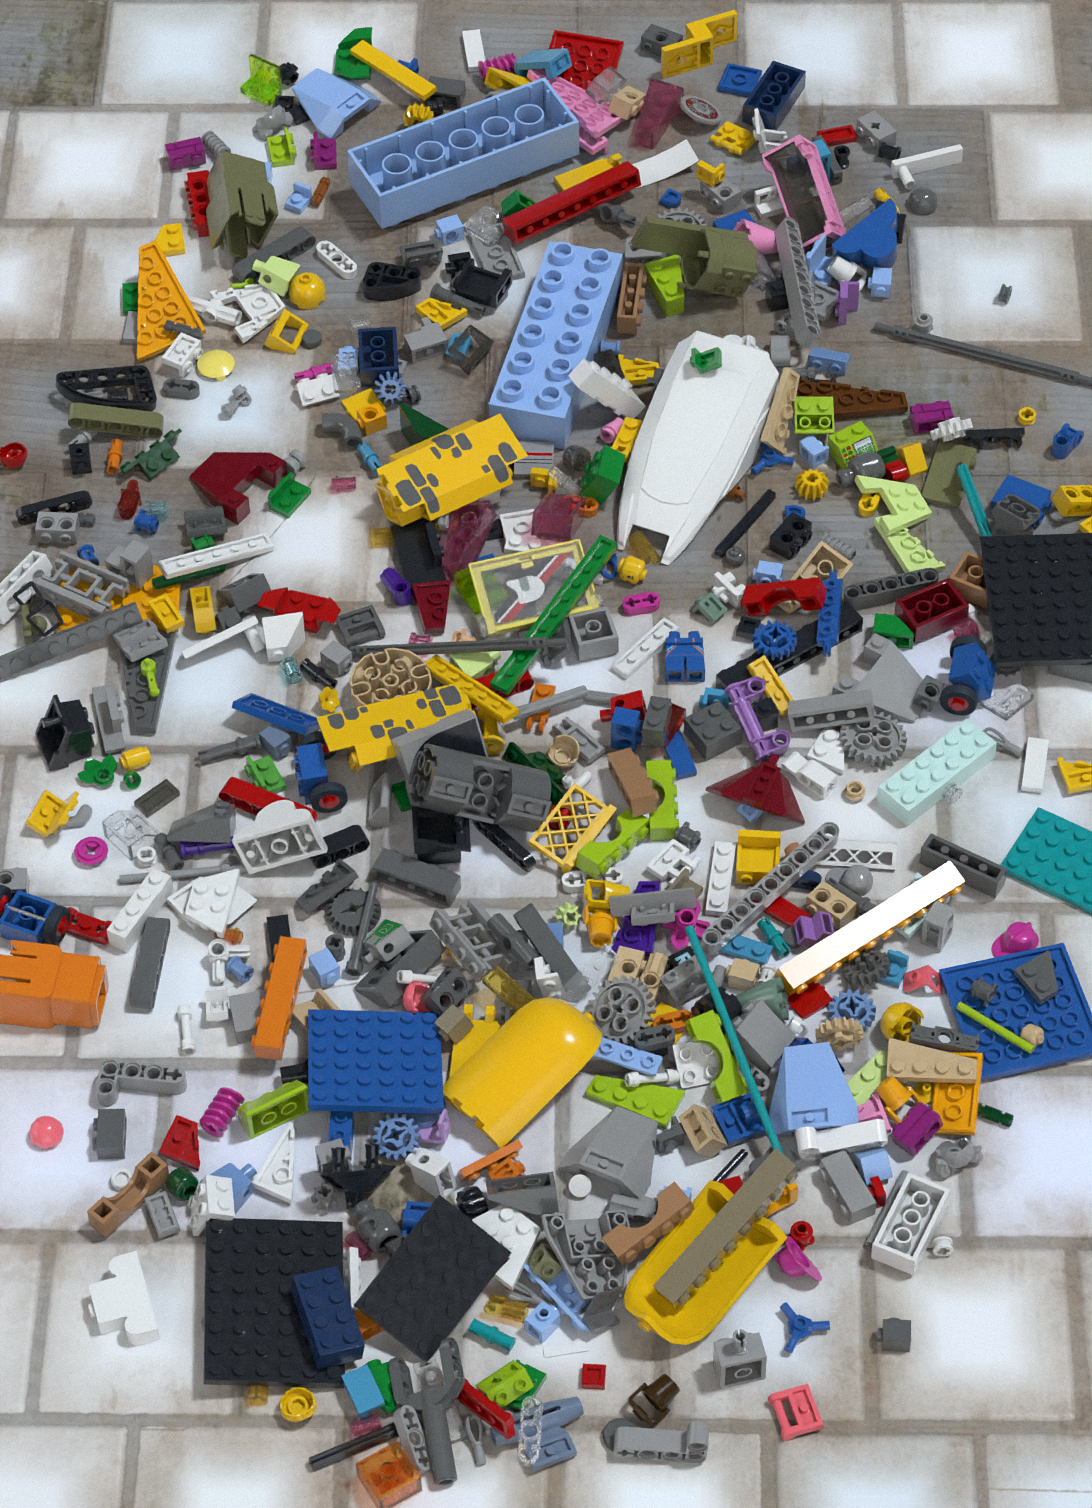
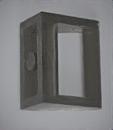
[448,325,494,375]

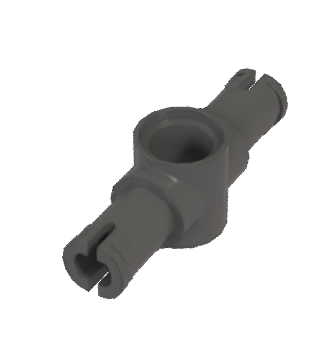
[590,203,636,228]

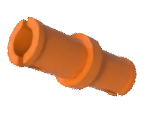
[106,438,123,475]

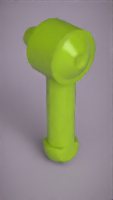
[141,658,160,697]

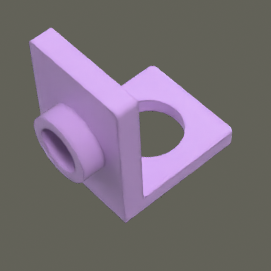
[417,1109,451,1144]

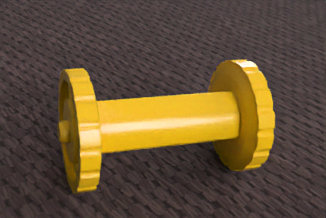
[478,708,504,755]

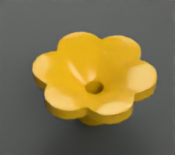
[318,687,340,712]
[914,1082,935,1105]

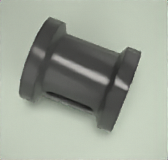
[325,934,346,962]

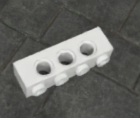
[0,551,55,625]

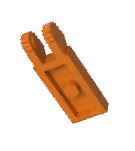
[526,683,556,733]

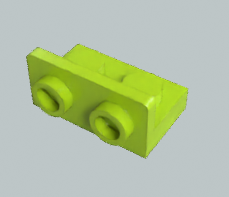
[267,127,297,168]
[475,1360,534,1409]

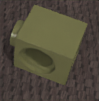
[527,1243,563,1284]

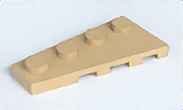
[760,367,800,455]
[887,1038,977,1084]

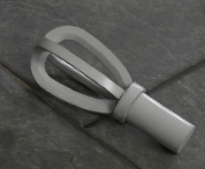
[983,727,1024,757]
[505,1281,553,1306]
[465,1415,486,1465]

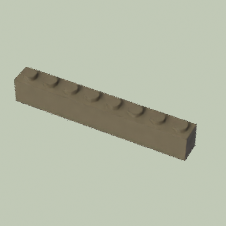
[653,1148,799,1309]

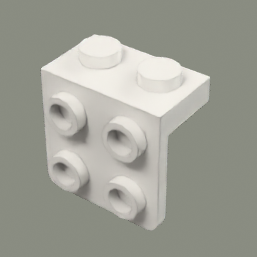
[188,1175,235,1236]

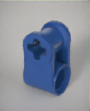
[1051,423,1084,459]

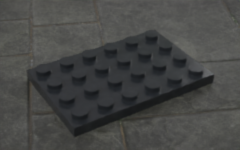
[354,1195,512,1363]

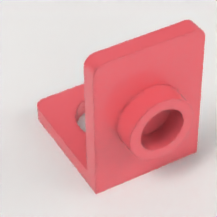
[903,965,943,995]

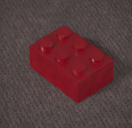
[894,578,969,643]

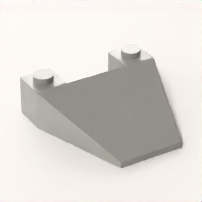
[832,633,929,724]

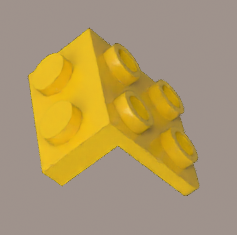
[25,790,79,838]

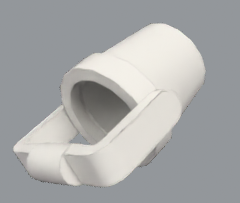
[826,255,867,291]

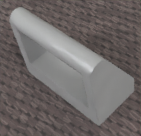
[368,773,392,827]

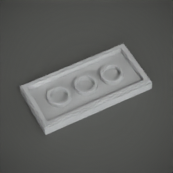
[467,223,525,281]

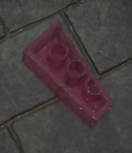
[637,78,684,150]
[442,500,497,581]

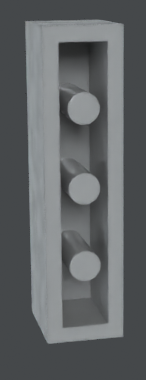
[788,690,874,732]

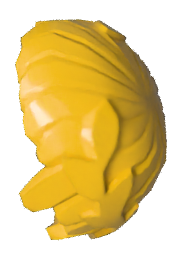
[279,1387,317,1422]

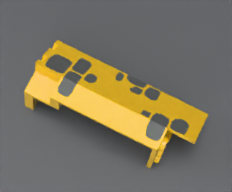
[375,414,528,527]
[316,682,476,774]

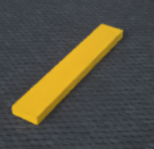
[350,40,437,101]
[425,654,519,724]

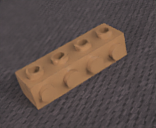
[617,262,647,334]
[607,747,659,817]

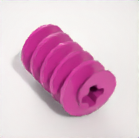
[478,53,516,80]
[199,1087,245,1137]

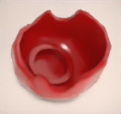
[0,442,28,469]

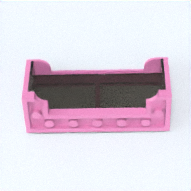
[762,134,846,256]

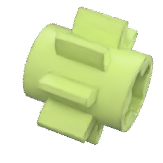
[553,901,581,930]

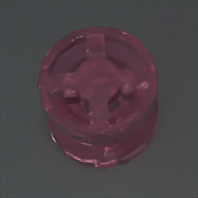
[953,617,979,637]

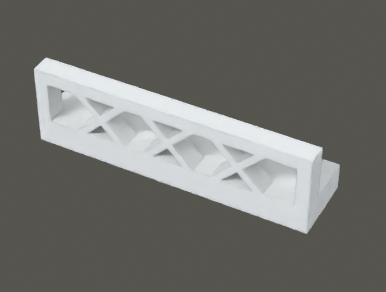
[754,175,821,219]
[811,838,897,870]

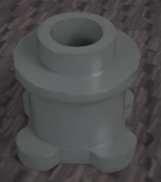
[675,821,701,850]
[970,978,999,1007]

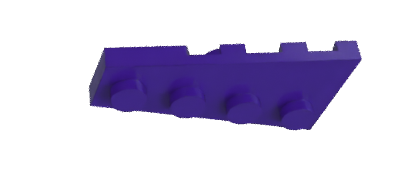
[610,881,661,957]

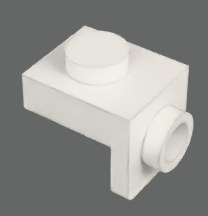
[205,988,229,1022]

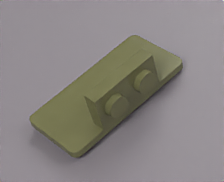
[922,441,977,507]

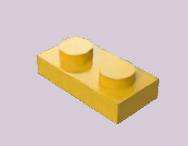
[148,594,185,634]

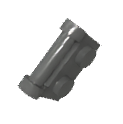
[335,605,386,648]

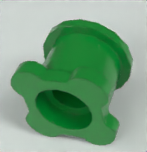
[190,534,215,552]

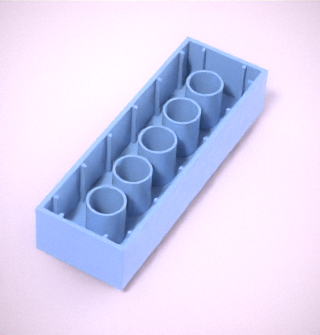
[347,77,579,229]
[489,241,623,450]

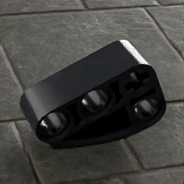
[363,262,422,301]

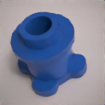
[134,509,159,534]

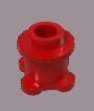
[788,1221,815,1251]

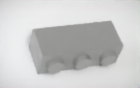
[818,1150,876,1224]

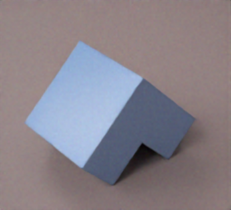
[852,1147,893,1185]

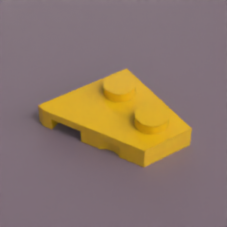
[618,354,660,386]
[1056,757,1092,794]

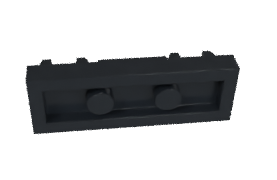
[964,427,1025,449]

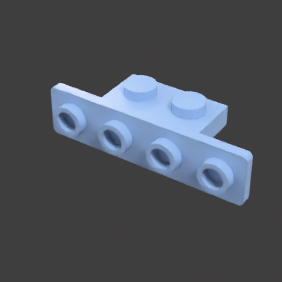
[592,1037,663,1077]
[524,1263,591,1333]

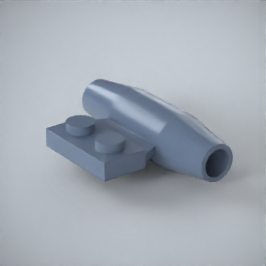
[489,1396,584,1472]

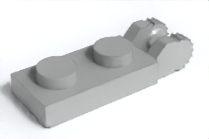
[552,717,605,764]

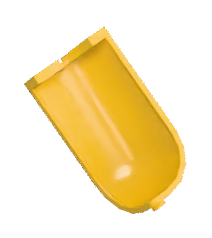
[443,997,602,1148]
[624,1180,787,1345]

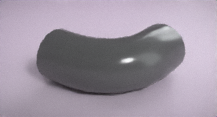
[322,413,362,449]

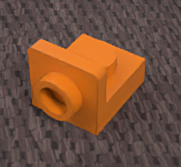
[488,1157,526,1179]

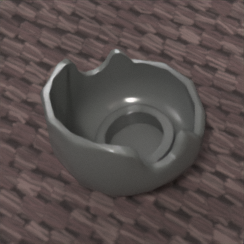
[909,187,937,215]

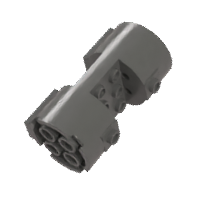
[409,744,552,833]

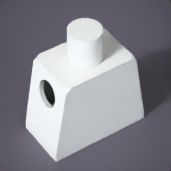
[405,1149,457,1199]

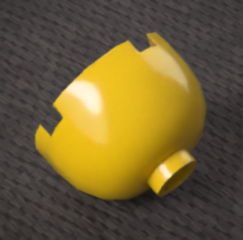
[288,272,326,310]
[880,1002,924,1042]

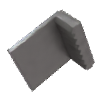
[582,1285,624,1333]

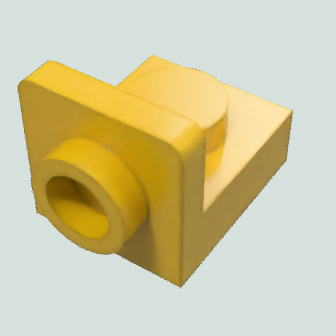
[696,160,726,187]
[530,467,558,497]

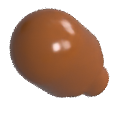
[725,484,746,499]

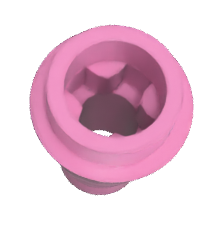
[600,417,624,443]

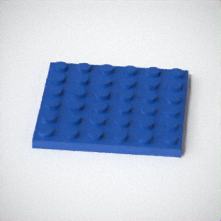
[939,943,1092,1081]
[308,1009,444,1114]

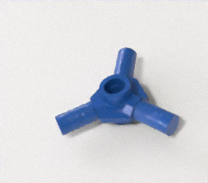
[751,442,794,475]
[780,1302,830,1353]

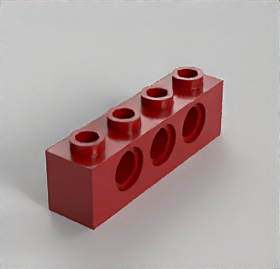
[184,170,210,237]

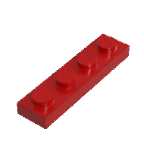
[456,1379,516,1440]

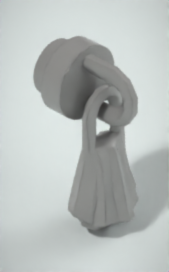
[221,384,252,418]

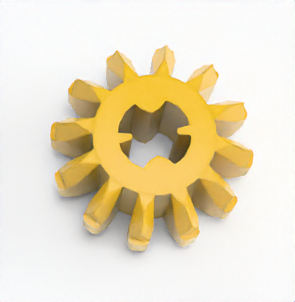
[403,103,434,128]
[795,468,829,501]

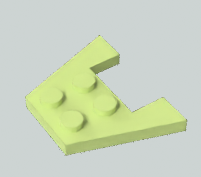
[854,475,932,536]

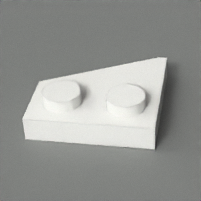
[806,727,844,775]

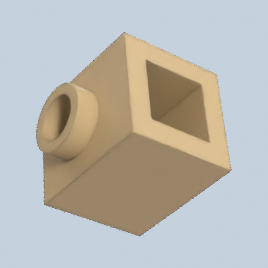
[725,958,760,991]

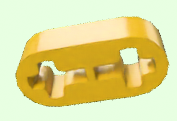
[858,492,882,517]

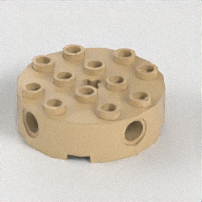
[350,648,432,708]

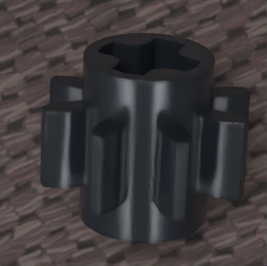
[277,62,299,86]

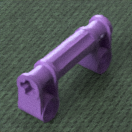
[724,676,791,763]

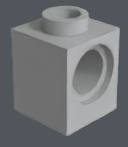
[320,640,353,677]

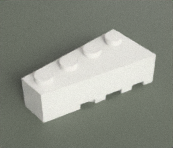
[568,359,646,419]

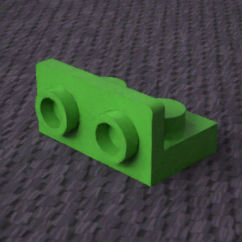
[244,755,287,794]

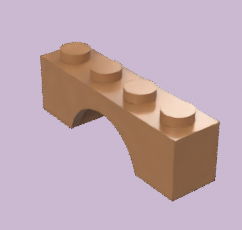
[87,1152,169,1238]
[602,1181,695,1266]

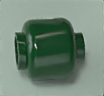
[165,1167,199,1201]

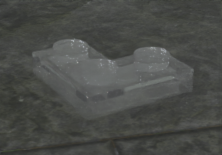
[463,204,503,246]

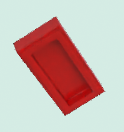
[817,125,857,147]

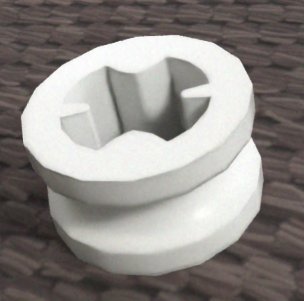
[137,846,157,868]
[932,1236,954,1257]

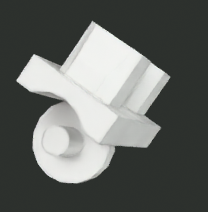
[712,571,746,609]

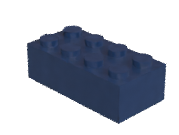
[742,61,806,131]
[291,1266,365,1369]

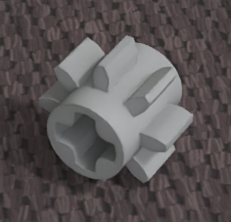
[311,1182,340,1212]

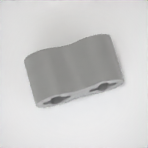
[770,335,790,367]

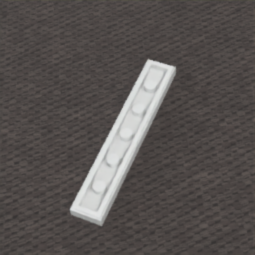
[158,533,275,579]

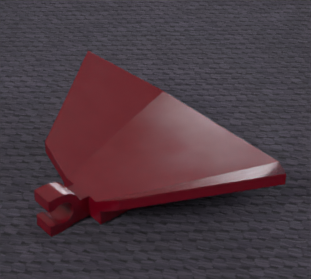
[705,754,805,824]

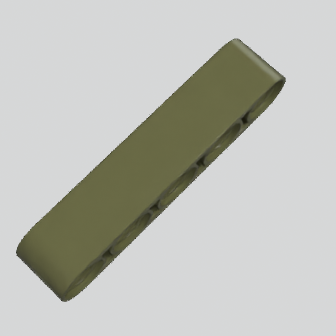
[68,403,164,438]

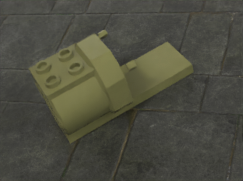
[631,216,758,298]

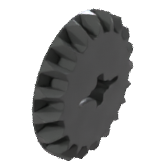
[325,887,381,936]

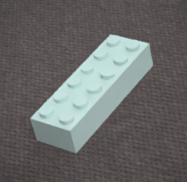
[877,718,997,826]

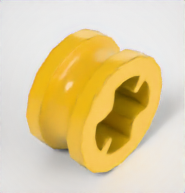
[1018,407,1036,426]

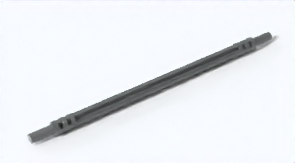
[874,322,1092,385]
[347,637,569,658]

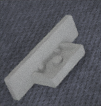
[92,684,126,753]
[609,887,697,926]

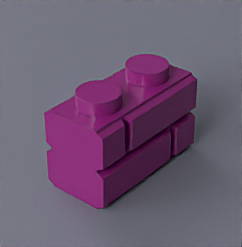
[164,137,206,170]
[909,401,954,434]
[891,1102,943,1157]

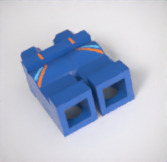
[665,631,705,682]

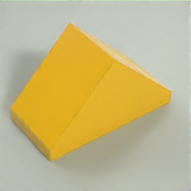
[895,442,928,478]

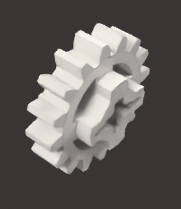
[930,417,973,442]

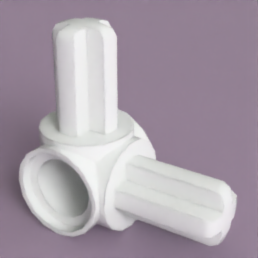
[208,939,250,983]

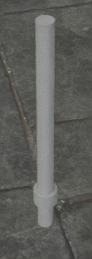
[119,863,248,884]

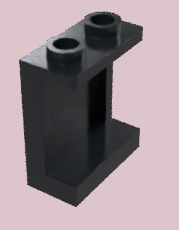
[453,258,512,308]

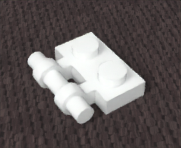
[646,839,701,886]

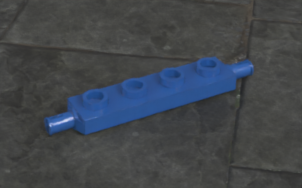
[817,569,843,657]

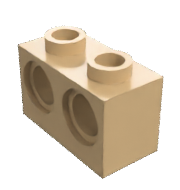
[806,881,857,930]
[678,1104,727,1158]

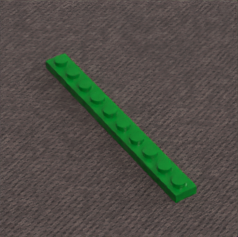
[490,535,618,695]

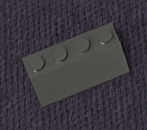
[354,930,446,1007]

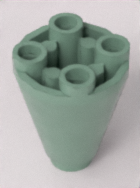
[735,977,789,1021]

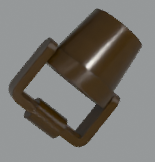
[627,1374,680,1427]

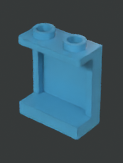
[514,48,572,79]

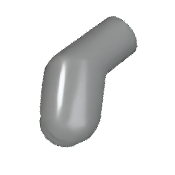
[66,804,92,828]

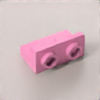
[579,125,608,155]

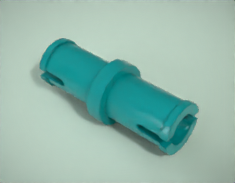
[757,917,792,958]
[468,1318,516,1352]

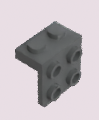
[399,239,443,269]

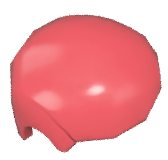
[402,982,430,1014]
[28,1116,64,1150]

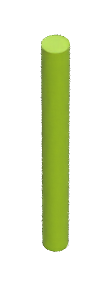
[956,1002,1035,1054]

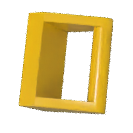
[264,309,309,354]

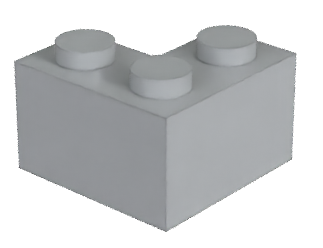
[105,540,154,589]

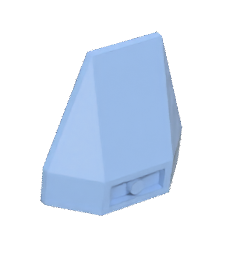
[292,68,381,139]
[769,1042,859,1137]

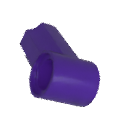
[380,567,412,606]

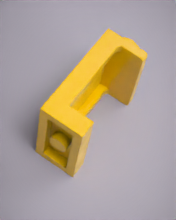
[735,829,781,885]

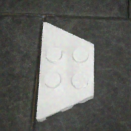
[185,869,240,938]

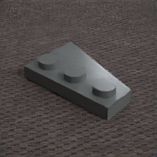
[295,858,359,914]

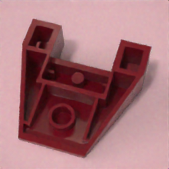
[189,452,287,525]

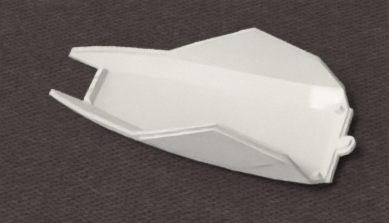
[617,331,779,565]

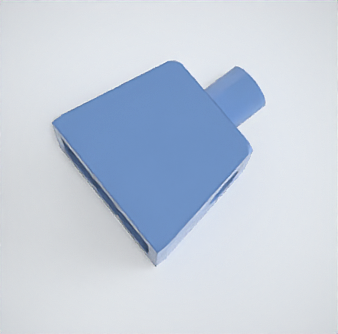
[200,1163,257,1214]

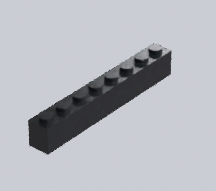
[716,603,863,703]

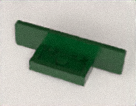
[117,428,182,480]
[503,742,565,806]

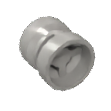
[283,449,308,476]

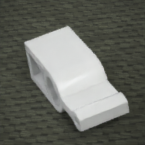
[781,751,838,799]

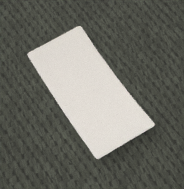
[632,139,699,188]

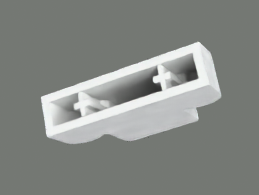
[88,1251,160,1345]

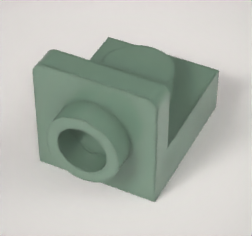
[692,592,728,624]

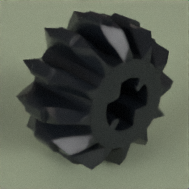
[456,1186,489,1220]

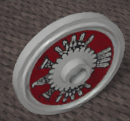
[680,95,722,125]

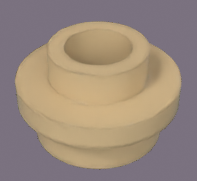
[844,781,865,801]

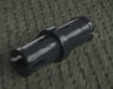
[300,658,338,689]

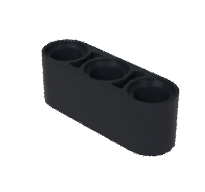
[309,825,370,869]

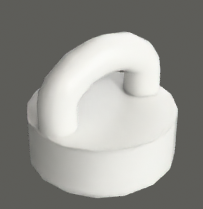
[787,1015,809,1039]

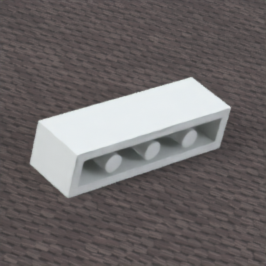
[107,868,174,953]

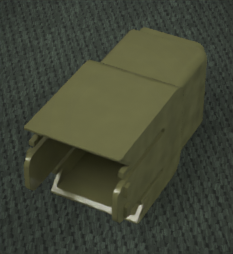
[206,151,278,259]

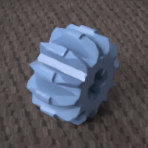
[374,371,407,405]

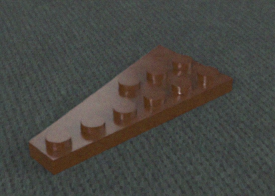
[792,378,908,423]

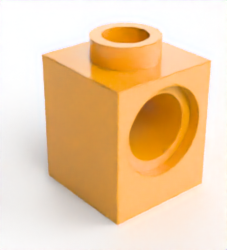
[356,402,387,436]

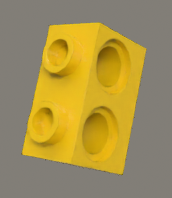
[1051,485,1092,517]

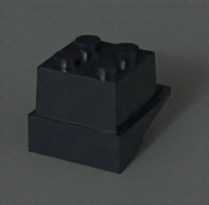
[35,694,95,771]
[411,804,471,864]

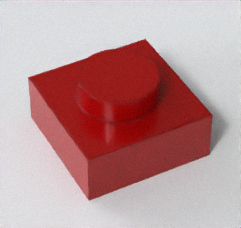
[868,1176,886,1208]

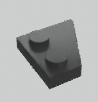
[1014,950,1058,1004]

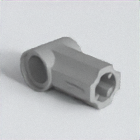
[609,1194,657,1226]

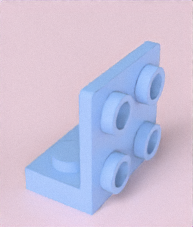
[805,234,834,287]

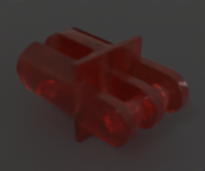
[118,480,142,520]

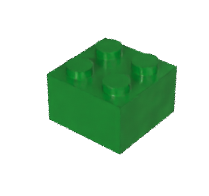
[580,445,625,505]

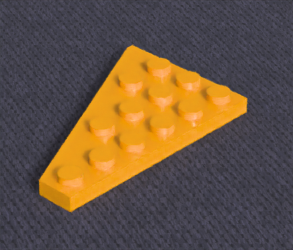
[137,240,206,362]

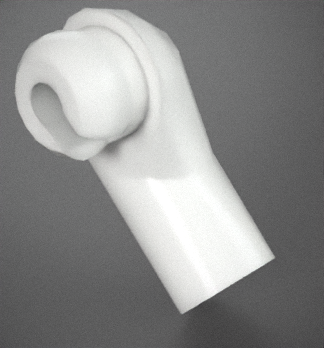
[562,771,593,790]

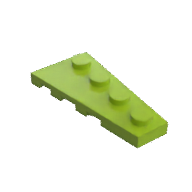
[586,1075,685,1129]

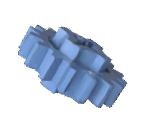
[828,989,876,1032]
[372,1113,422,1162]

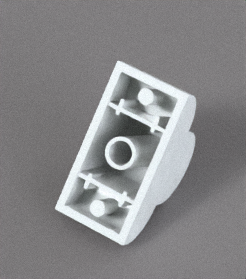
[232,800,328,874]

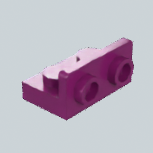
[310,132,337,170]

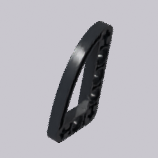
[56,365,157,412]

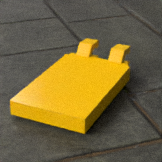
[554,153,622,191]
[449,1004,500,1078]

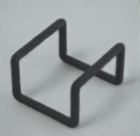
[13,581,63,637]

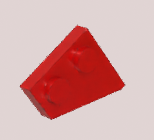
[159,1115,200,1171]

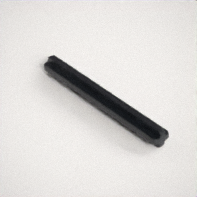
[714,489,776,558]
[309,1417,410,1470]

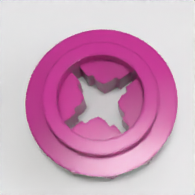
[74,837,108,866]

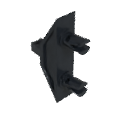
[313,1143,396,1210]

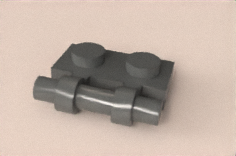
[540,618,572,667]

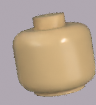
[1020,1024,1044,1048]

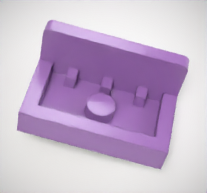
[835,281,860,325]

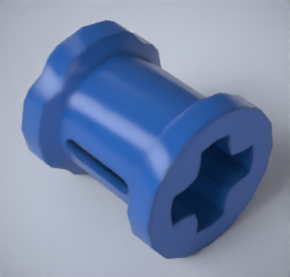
[77,544,100,566]

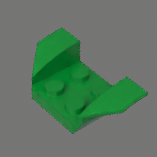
[334,27,372,80]

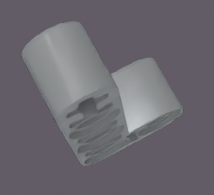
[96,1059,187,1107]
[614,1421,709,1463]

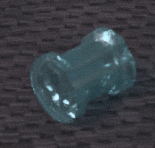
[146,500,168,518]
[279,657,303,684]

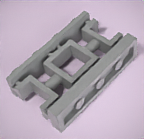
[34,550,130,619]
[429,898,521,983]

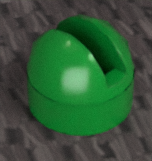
[123,771,141,789]

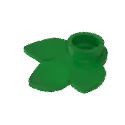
[77,754,117,787]

